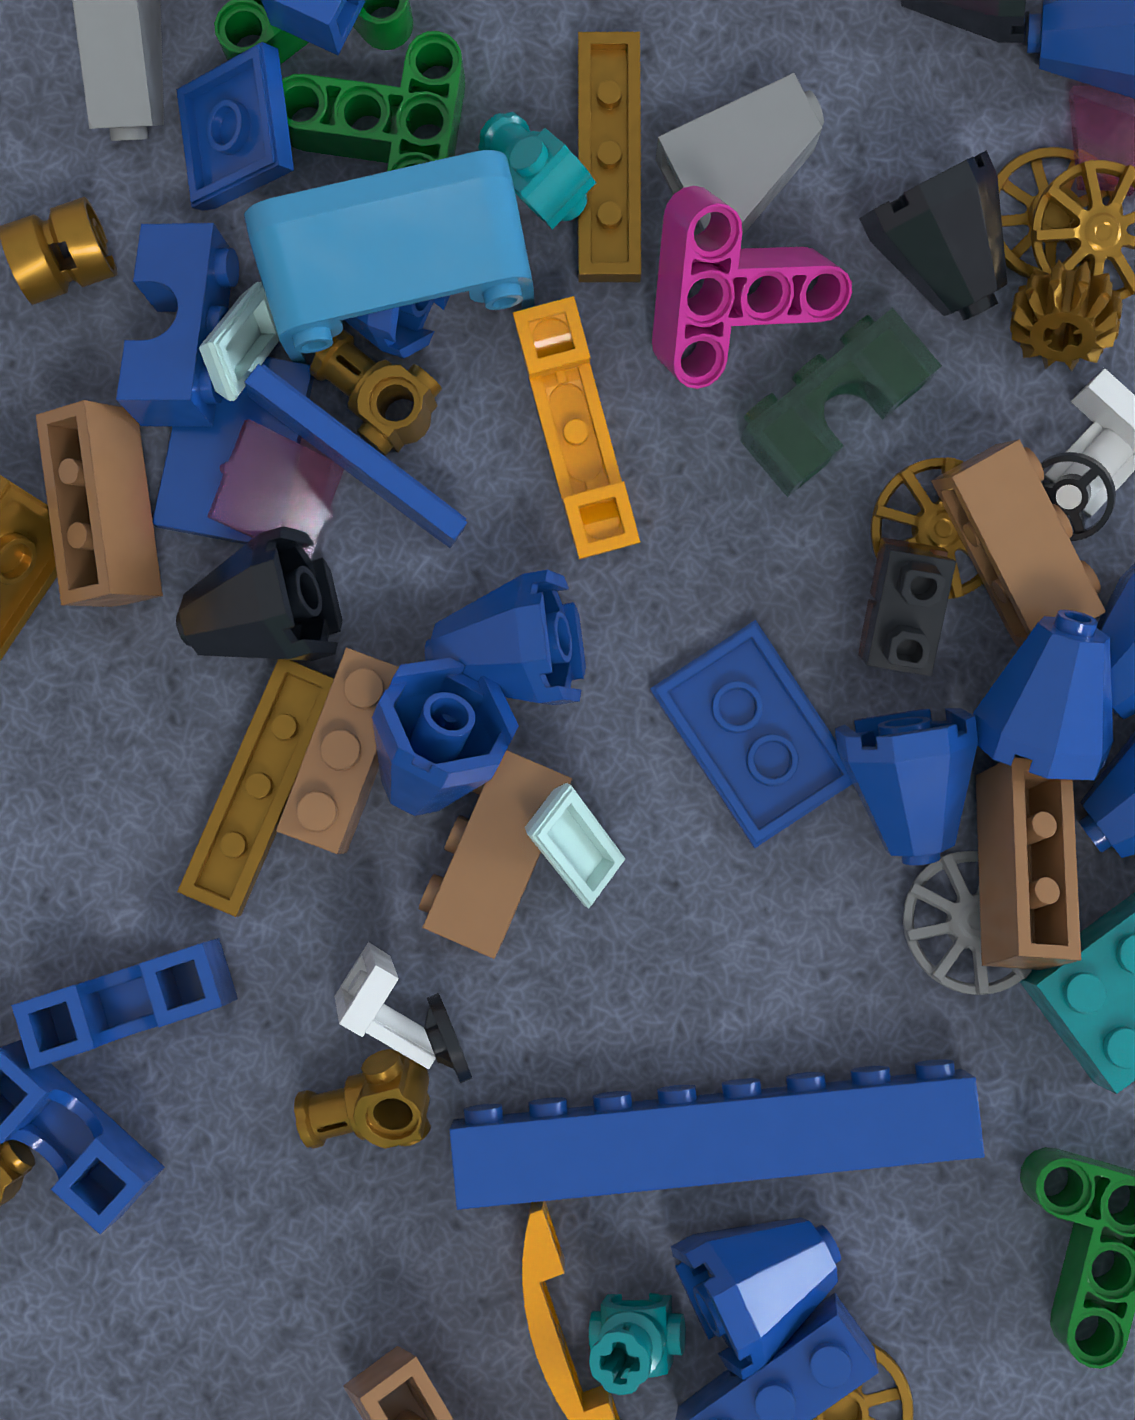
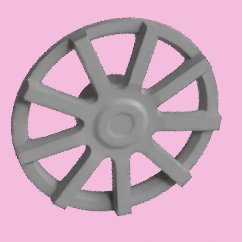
[903,851,1032,995]

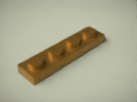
[578,32,641,282]
[177,659,334,917]

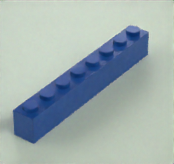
[449,1059,985,1210]

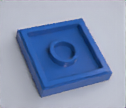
[176,42,294,211]

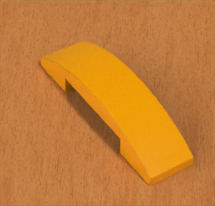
[513,296,640,560]
[522,1201,620,1420]

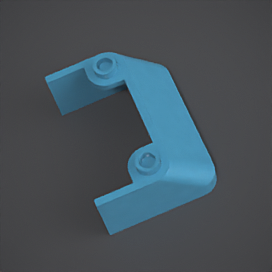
[244,150,535,364]

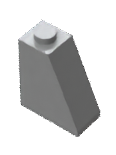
[72,0,164,141]
[655,73,824,236]

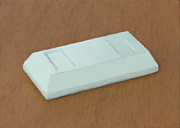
[199,282,279,401]
[525,783,625,908]

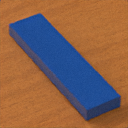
[245,364,467,548]

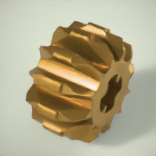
[1010,260,1123,371]

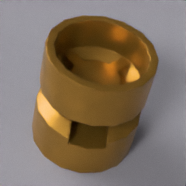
[0,197,117,305]

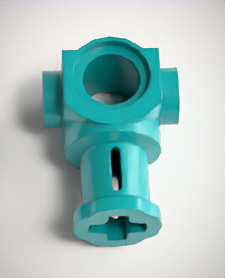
[478,112,597,230]
[589,1293,686,1395]

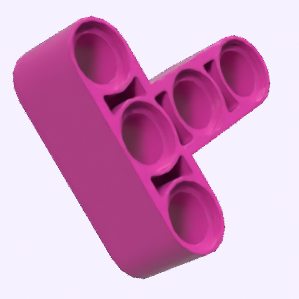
[652,186,852,389]

